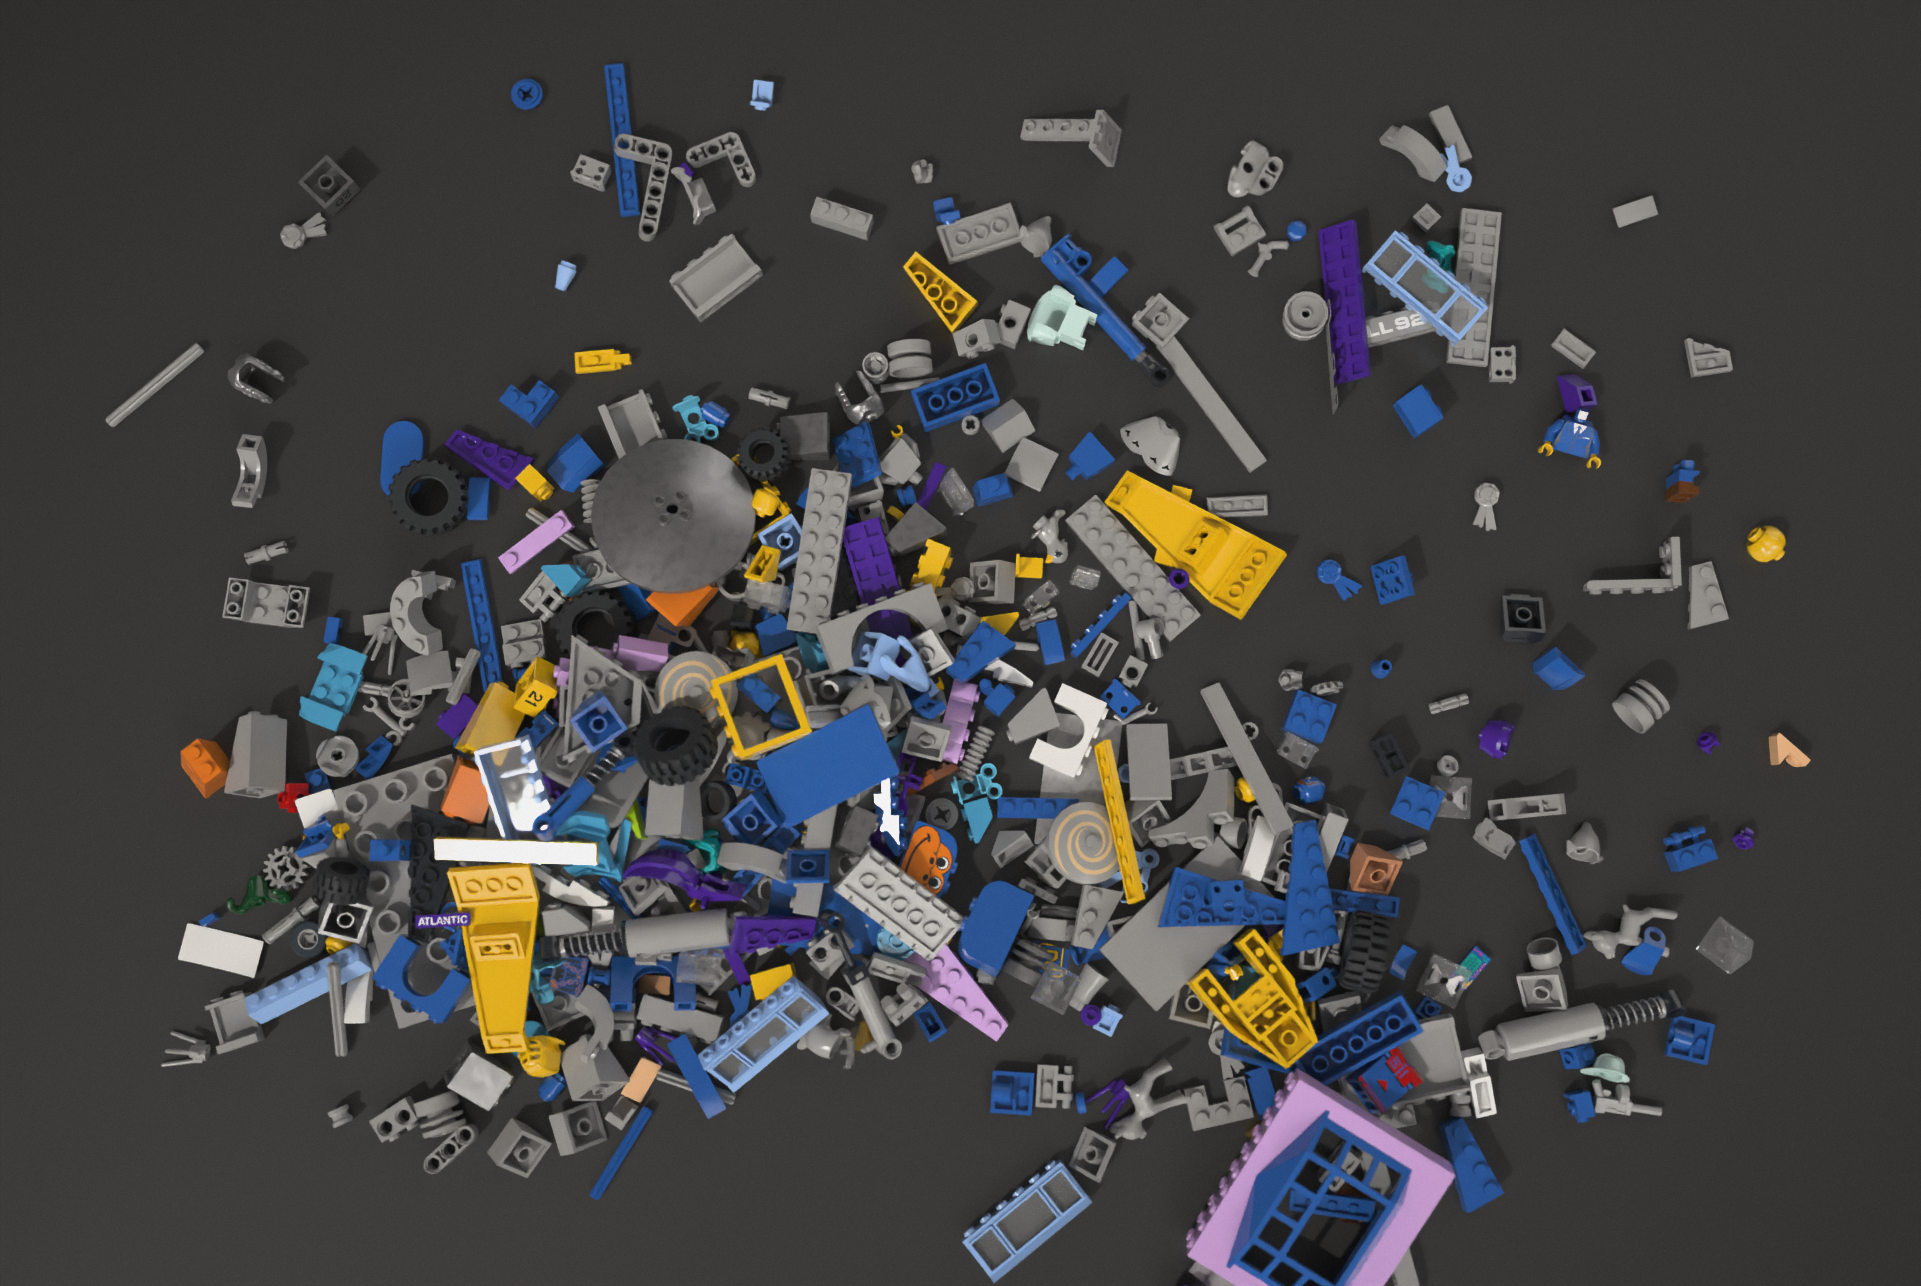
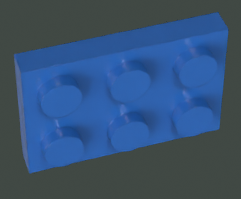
[833,422,882,490]

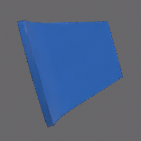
[1069,926,1109,966]
[1620,927,1666,975]

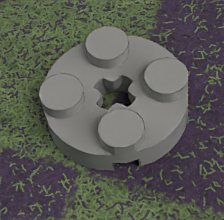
[316,736,359,777]

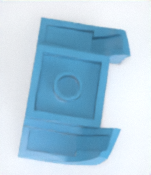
[299,643,368,732]
[555,811,623,879]

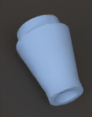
[555,261,577,292]

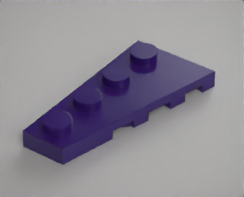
[444,429,534,491]
[728,916,816,958]

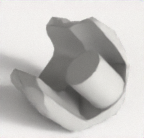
[911,160,933,183]
[1278,669,1303,691]

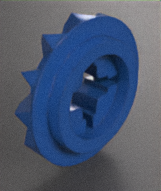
[511,79,543,111]

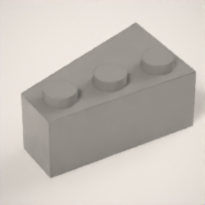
[1293,910,1346,971]

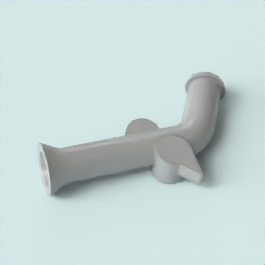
[1248,240,1289,277]

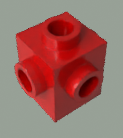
[278,783,310,813]

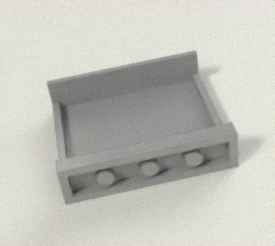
[1390,1013,1471,1109]

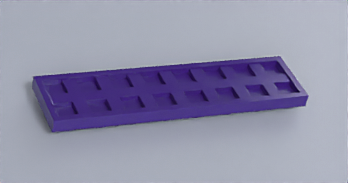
[1318,220,1371,385]
[843,517,914,668]

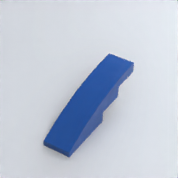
[901,681,946,719]
[730,824,802,897]
[667,1034,727,1119]

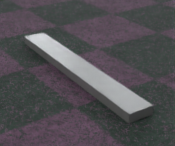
[1156,337,1267,473]
[1200,683,1294,835]

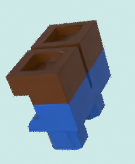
[1665,460,1700,503]

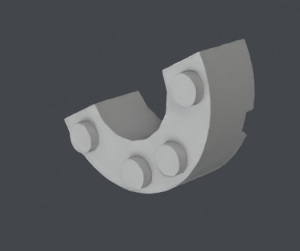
[390,571,443,656]

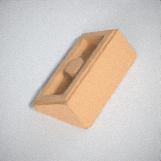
[621,1056,662,1103]

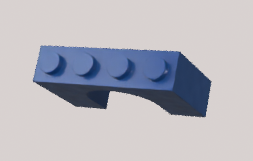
[372,934,472,1024]
[611,954,696,1012]

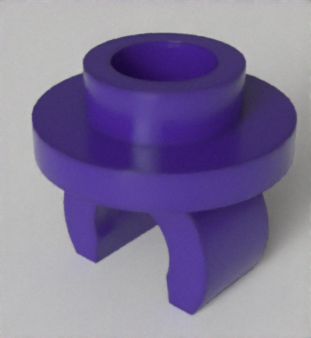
[1696,732,1720,754]
[1732,827,1754,849]
[1081,1005,1102,1026]

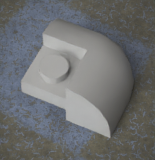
[1024,836,1067,888]

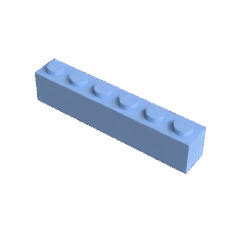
[245,943,372,1024]

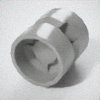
[862,352,889,384]

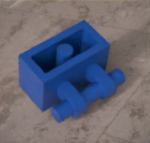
[979,679,1016,718]
[1663,826,1718,872]

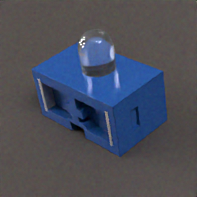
[514,710,558,750]

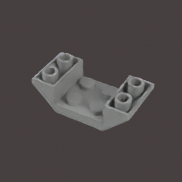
[222,577,310,628]

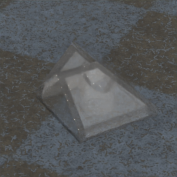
[1696,916,1754,974]

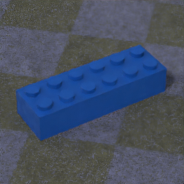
[1295,990,1424,1086]

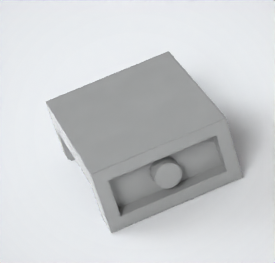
[205,990,265,1054]

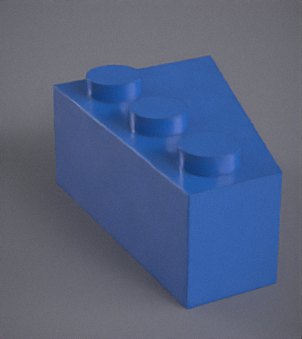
[946,621,1016,685]

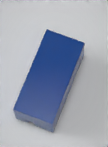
[323,617,343,645]

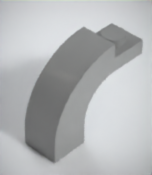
[1379,125,1447,182]
[231,434,267,508]
[1488,793,1566,821]
[717,843,787,883]
[575,984,614,1064]

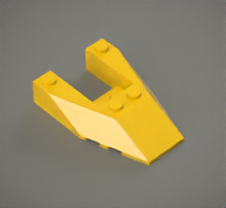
[1186,929,1318,1069]

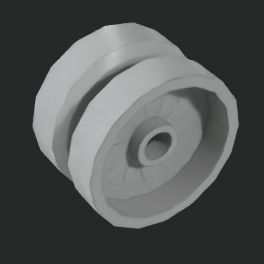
[1282,291,1328,341]
[887,339,933,378]

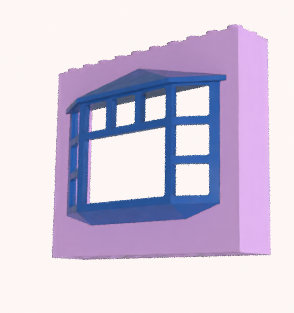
[1185,1068,1456,1286]

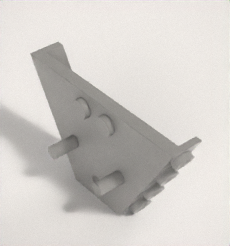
[563,635,642,763]

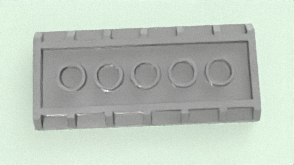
[833,844,964,961]

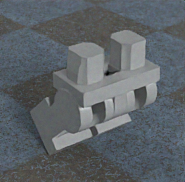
[881,982,928,1027]

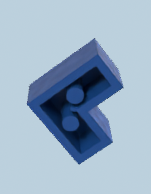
[499,380,560,428]

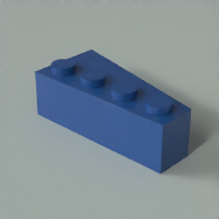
[1439,1116,1504,1213]

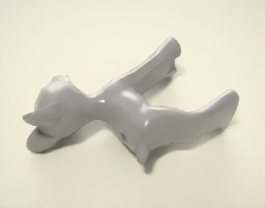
[1583,904,1678,959]
[1110,1057,1188,1140]

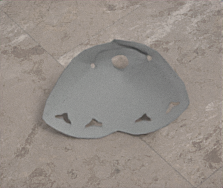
[1120,416,1180,476]
[840,674,890,730]

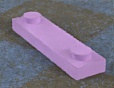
[498,510,575,574]

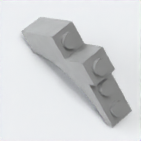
[1148,769,1235,849]

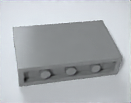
[669,234,763,323]
[598,389,668,459]

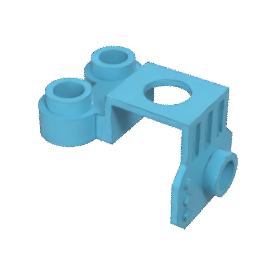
[672,395,719,443]
[951,763,1002,805]
[529,950,566,1004]

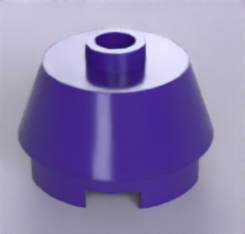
[1479,720,1515,760]

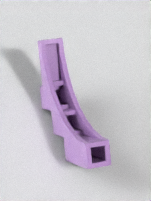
[552,635,668,718]

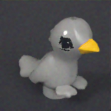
[1031,510,1068,563]

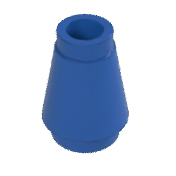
[1371,658,1392,679]
[768,708,799,731]

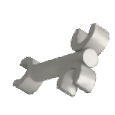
[363,697,416,746]

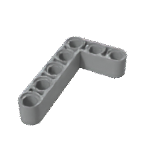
[614,134,672,242]

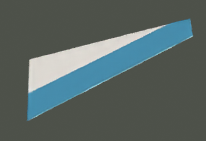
[609,819,632,884]

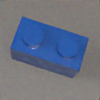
[736,673,783,715]

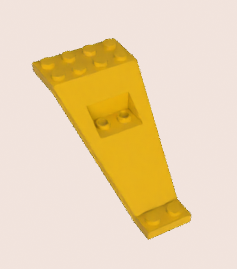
[1104,470,1287,620]
[447,862,540,1053]

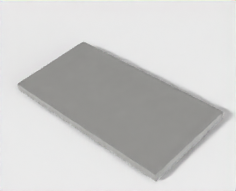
[1099,836,1274,1011]

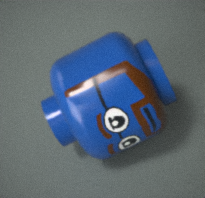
[1293,776,1325,805]

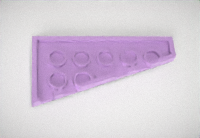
[902,943,1009,1041]

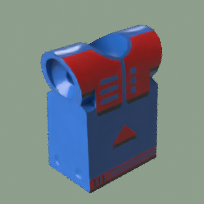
[1346,1046,1424,1114]

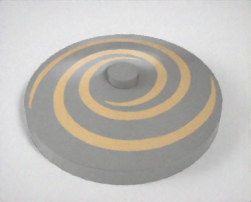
[655,651,738,725]
[1047,802,1120,885]

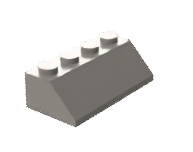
[1261,802,1325,887]

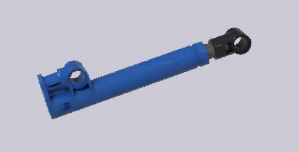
[1040,234,1170,388]

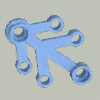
[1091,849,1160,903]

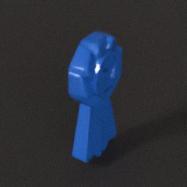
[1317,560,1362,601]
[728,984,752,1027]

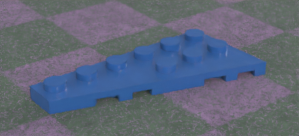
[1280,820,1340,956]
[1157,867,1285,927]

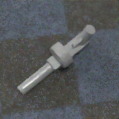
[1592,1080,1662,1116]

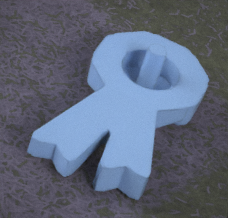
[1440,145,1472,192]

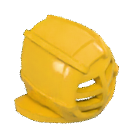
[518,1035,565,1077]

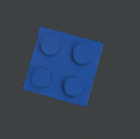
[1281,690,1337,744]
[1390,776,1446,831]

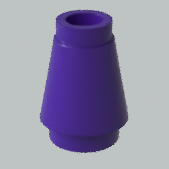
[1169,569,1189,589]

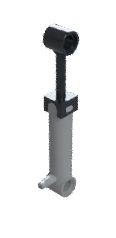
[819,909,902,1059]

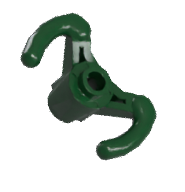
[226,875,291,914]

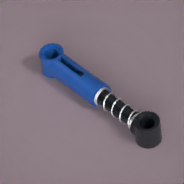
[531,730,635,842]

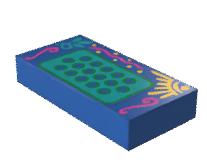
[1448,946,1491,990]

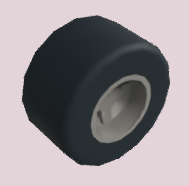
[290,920,328,958]

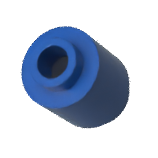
[700,401,731,428]
[537,1072,566,1102]

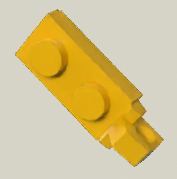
[575,349,632,374]

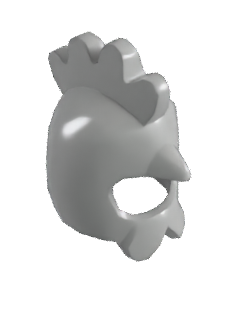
[727,712,770,763]
[797,1014,851,1059]

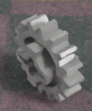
[263,846,310,891]

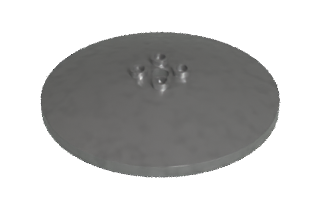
[591,439,756,594]

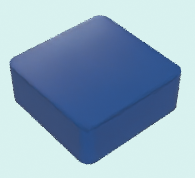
[199,913,221,927]

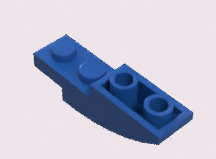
[874,776,907,856]

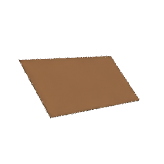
[639,975,670,995]

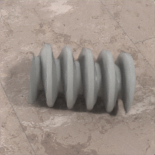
[581,479,601,523]

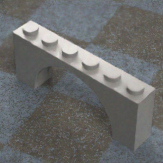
[814,582,948,673]

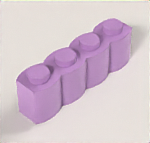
[942,679,980,764]

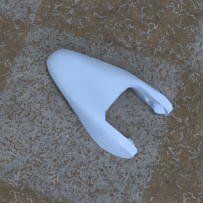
[880,635,930,692]

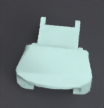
[1027,285,1098,350]

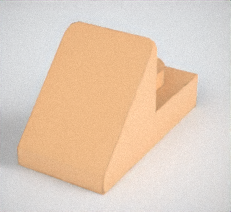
[1769,733,1811,767]

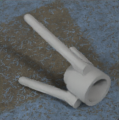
[362,624,398,675]
[161,1031,210,1067]

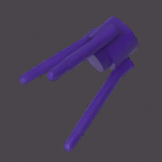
[635,1026,678,1066]
[1085,1079,1130,1130]

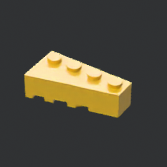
[903,252,979,334]
[907,539,953,628]

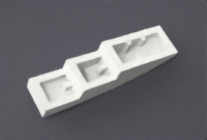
[956,645,1033,688]

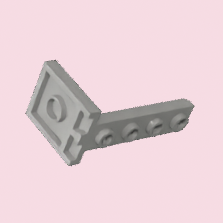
[1020,110,1122,167]
[1583,537,1682,595]
[804,676,912,731]

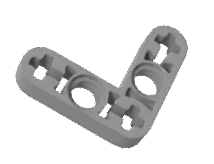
[686,132,756,187]

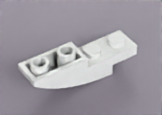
[532,864,612,906]

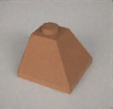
[1350,843,1403,896]

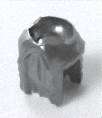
[228,353,285,404]
[835,370,885,425]

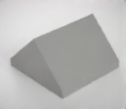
[980,399,1035,454]
[1068,1127,1116,1183]

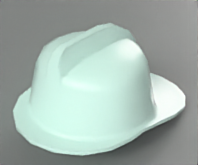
[1580,1053,1630,1083]

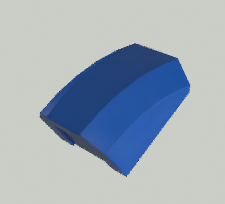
[547,434,606,493]
[1533,646,1586,690]
[722,791,783,846]

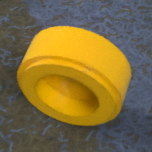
[886,506,904,522]

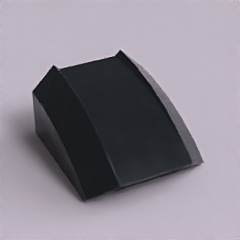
[1500,593,1546,644]

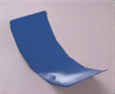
[1390,944,1418,981]

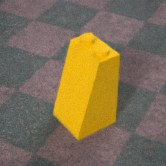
[455,681,525,767]

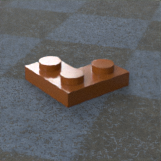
[907,762,959,797]

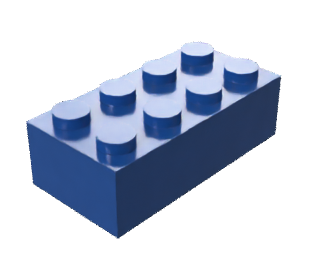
[911,363,1000,433]

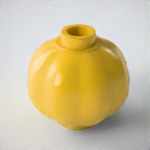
[1747,526,1786,562]

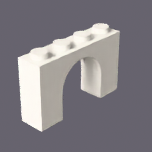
[1029,683,1109,779]

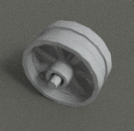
[388,679,425,718]

